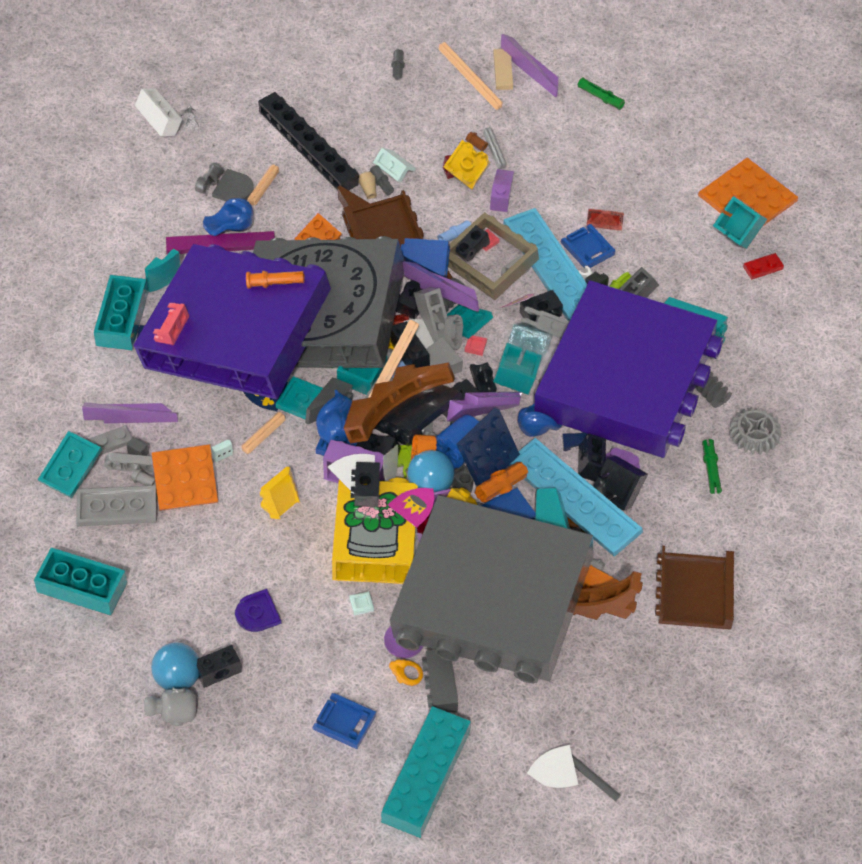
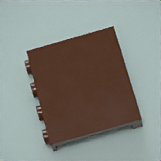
[341,190,424,261]
[655,545,734,630]

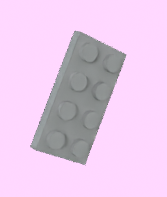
[76,485,156,527]

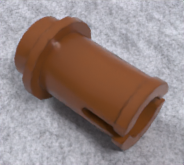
[465,132,488,152]

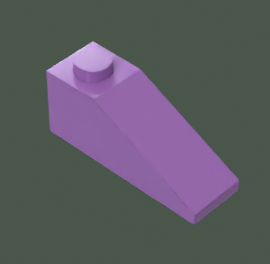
[490,169,514,212]

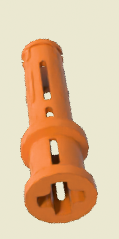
[246,271,305,289]

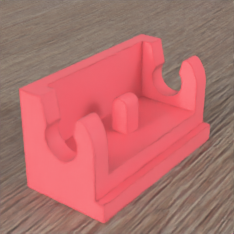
[153,303,189,345]

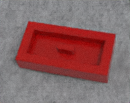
[743,253,784,280]

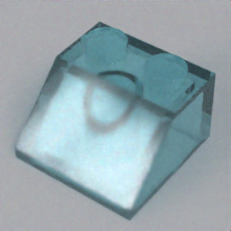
[508,323,553,370]

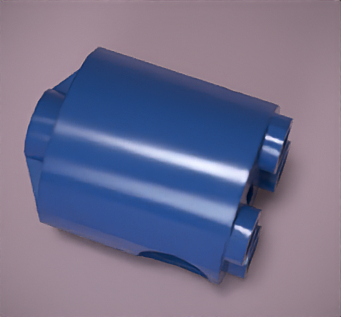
[436,415,480,469]

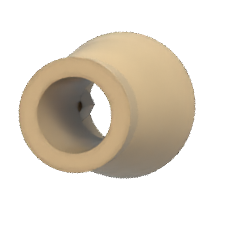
[358,172,377,199]

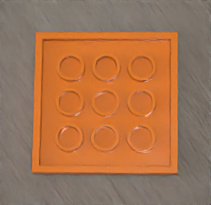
[698,157,798,226]

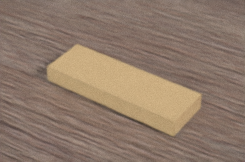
[493,49,513,90]

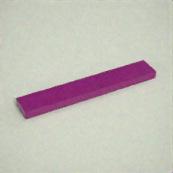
[166,231,275,254]

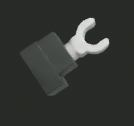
[579,266,609,286]

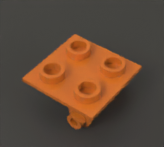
[294,213,342,240]

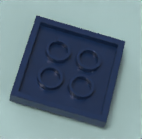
[456,408,520,487]

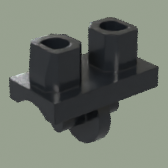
[469,362,497,392]

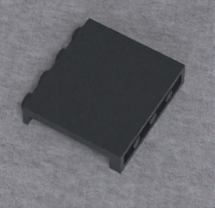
[374,385,464,444]

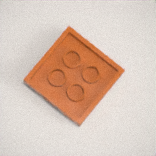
[151,444,218,511]

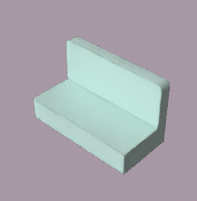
[373,148,416,182]

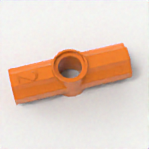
[475,462,529,502]

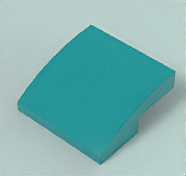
[145,248,181,293]
[447,304,494,339]

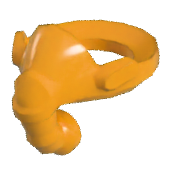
[389,659,423,686]

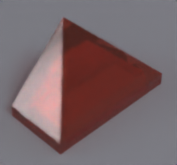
[586,209,624,231]

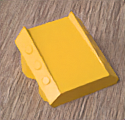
[444,139,491,190]
[260,466,300,519]

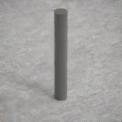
[572,755,621,802]

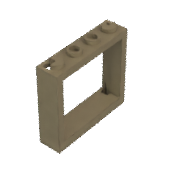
[448,212,539,300]

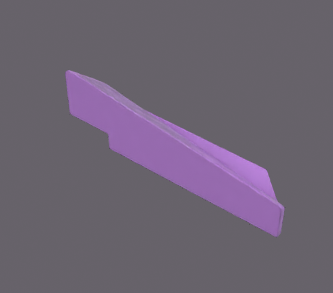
[501,34,559,97]
[402,261,479,312]
[447,392,522,422]
[82,402,178,424]

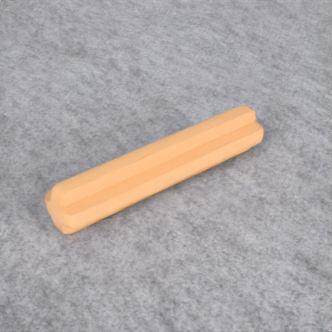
[248,164,279,206]
[241,412,285,454]

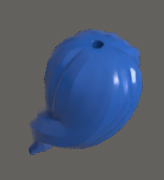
[203,198,253,236]
[316,390,352,444]
[517,403,563,437]

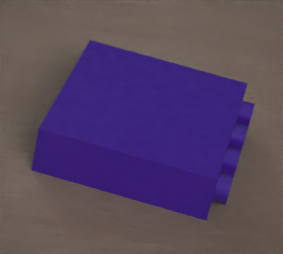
[133,244,331,399]
[534,280,724,458]

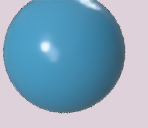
[407,450,454,492]
[151,642,199,690]

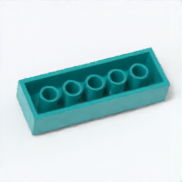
[381,706,471,838]

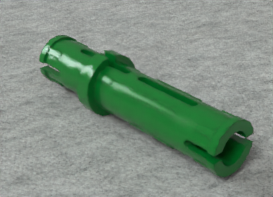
[577,77,625,110]
[702,439,722,494]

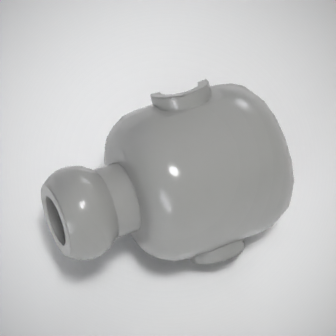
[144,687,196,726]

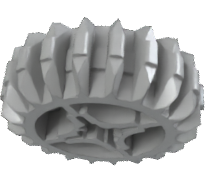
[729,407,782,455]

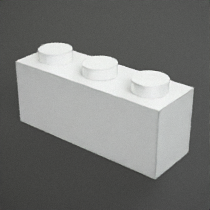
[135,88,182,137]

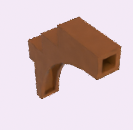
[343,362,455,443]
[573,571,643,620]

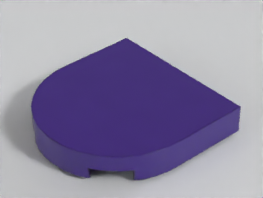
[235,589,282,632]

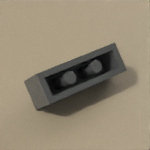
[422,650,458,713]

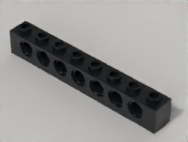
[258,92,359,191]

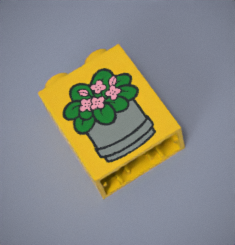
[332,478,418,584]

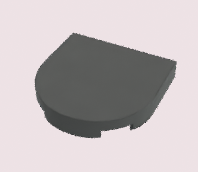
[212,169,254,201]

